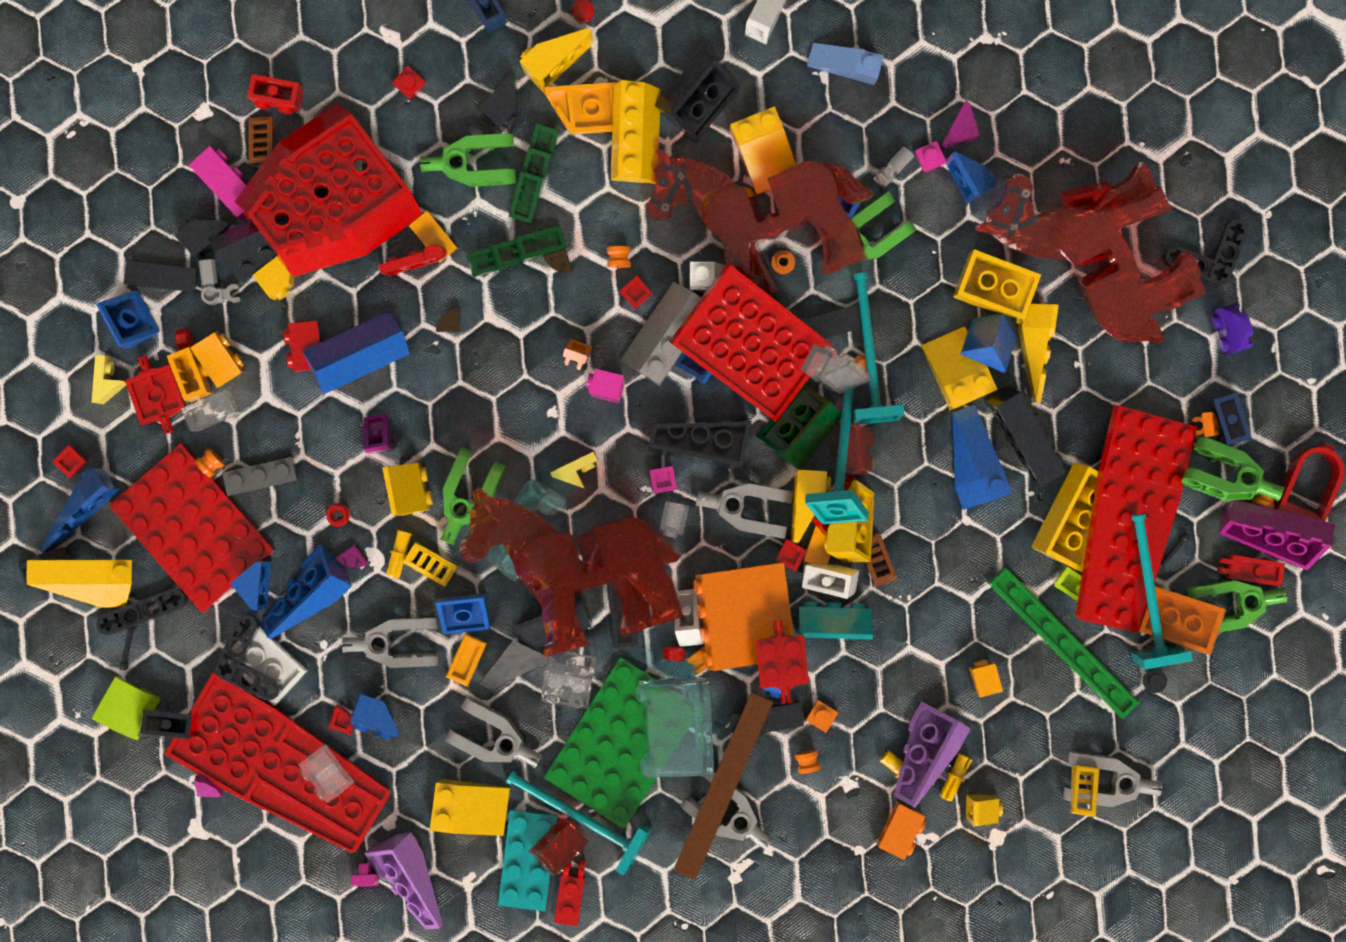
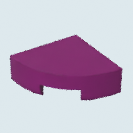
[335,544,369,568]
[194,775,223,797]

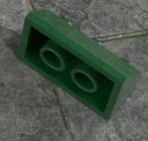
[756,384,842,470]

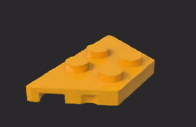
[544,82,618,135]

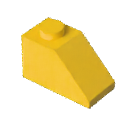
[252,256,295,300]
[966,794,1003,826]

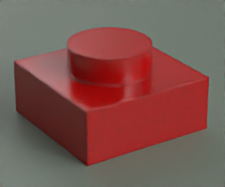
[392,66,426,101]
[619,276,653,310]
[52,445,88,479]
[774,539,807,572]

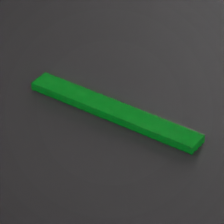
[987,567,1139,719]

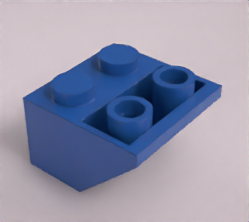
[349,694,399,740]

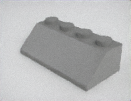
[621,282,701,386]

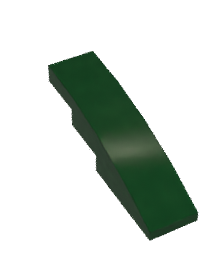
[509,123,560,224]
[466,225,567,278]

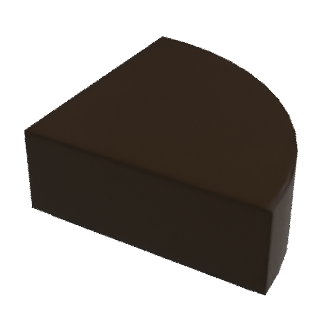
[543,249,573,273]
[436,308,461,333]

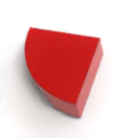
[328,704,353,735]

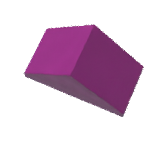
[940,101,980,149]
[364,413,394,454]

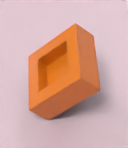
[805,699,838,733]

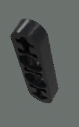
[96,588,188,635]

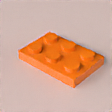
[1140,586,1226,655]

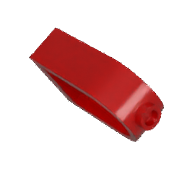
[1274,442,1345,521]

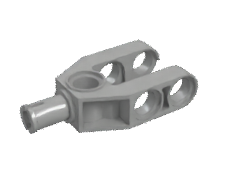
[696,483,794,539]
[342,617,438,668]
[445,697,542,768]
[1063,751,1162,807]
[680,767,774,851]

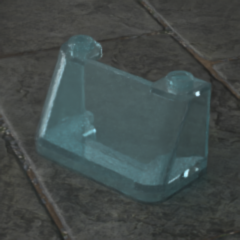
[484,479,571,582]
[636,676,714,778]

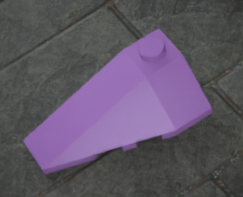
[894,701,970,808]
[364,832,443,929]

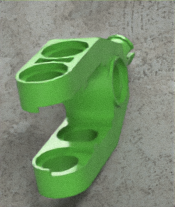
[420,133,516,187]
[823,191,917,272]
[1182,437,1284,501]
[440,447,506,545]
[1187,580,1287,632]

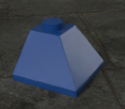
[946,152,996,204]

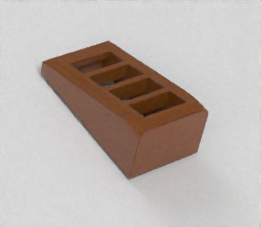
[248,117,275,166]
[865,533,897,587]

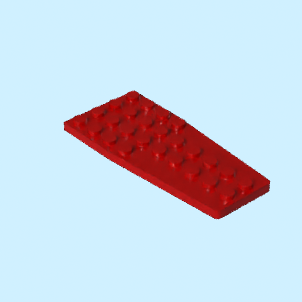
[1075,405,1197,632]
[164,672,391,853]

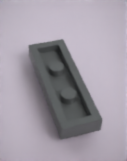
[222,457,299,496]

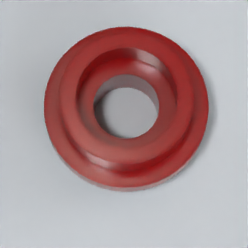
[326,503,350,527]

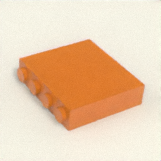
[693,563,794,671]

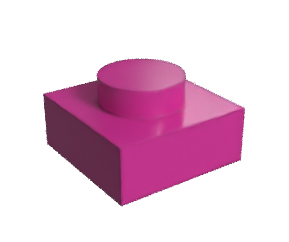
[914,141,946,173]
[649,466,677,494]

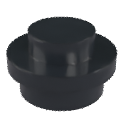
[1143,669,1167,693]

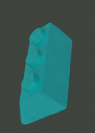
[797,601,873,640]

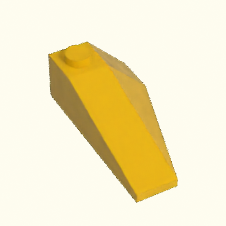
[1015,304,1059,404]
[26,559,132,607]

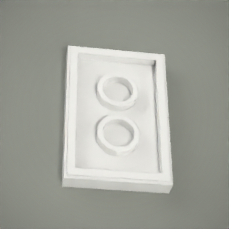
[226,626,308,706]

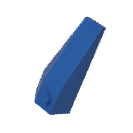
[952,405,1012,510]
[40,467,121,553]
[262,544,352,639]

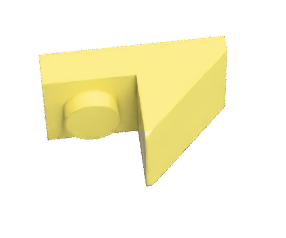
[92,355,126,404]
[551,452,598,488]

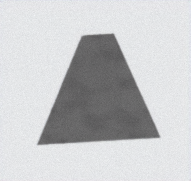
[480,640,553,689]

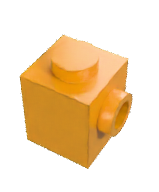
[969,659,1003,698]

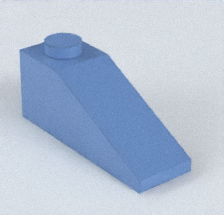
[807,43,884,85]

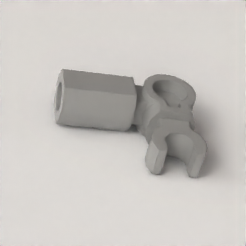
[873,146,914,189]
[199,259,241,305]

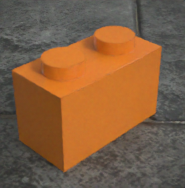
[876,801,926,860]

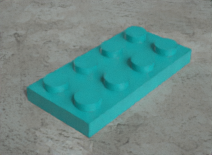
[498,809,558,911]

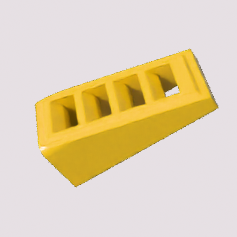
[403,542,458,587]
[1071,765,1099,817]

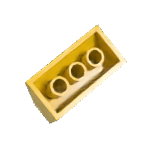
[611,80,661,184]
[1031,462,1098,572]

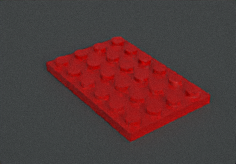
[669,263,833,422]
[109,443,275,613]

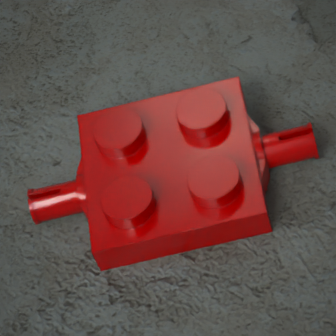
[125,355,188,435]
[755,620,809,704]

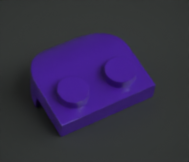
[1210,302,1254,356]

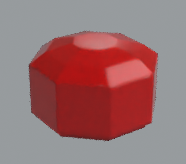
[572,0,595,24]
[175,328,194,350]
[663,645,686,662]

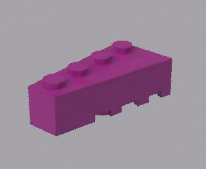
[1219,500,1335,570]

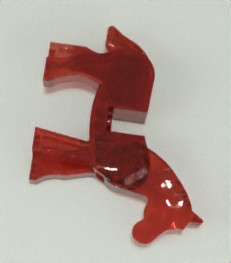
[460,487,684,658]

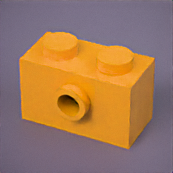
[190,331,244,388]
[167,347,214,402]

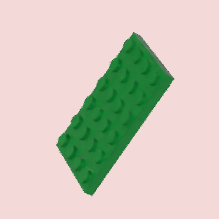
[544,657,701,829]

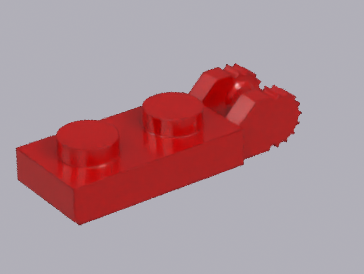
[378,244,448,276]
[554,856,586,926]

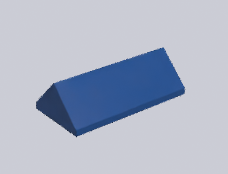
[302,311,410,395]

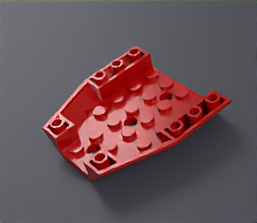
[234,103,423,278]

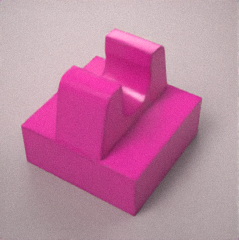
[351,863,379,887]

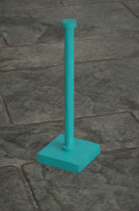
[851,273,904,426]
[805,376,869,524]
[1131,513,1193,669]
[506,770,653,876]

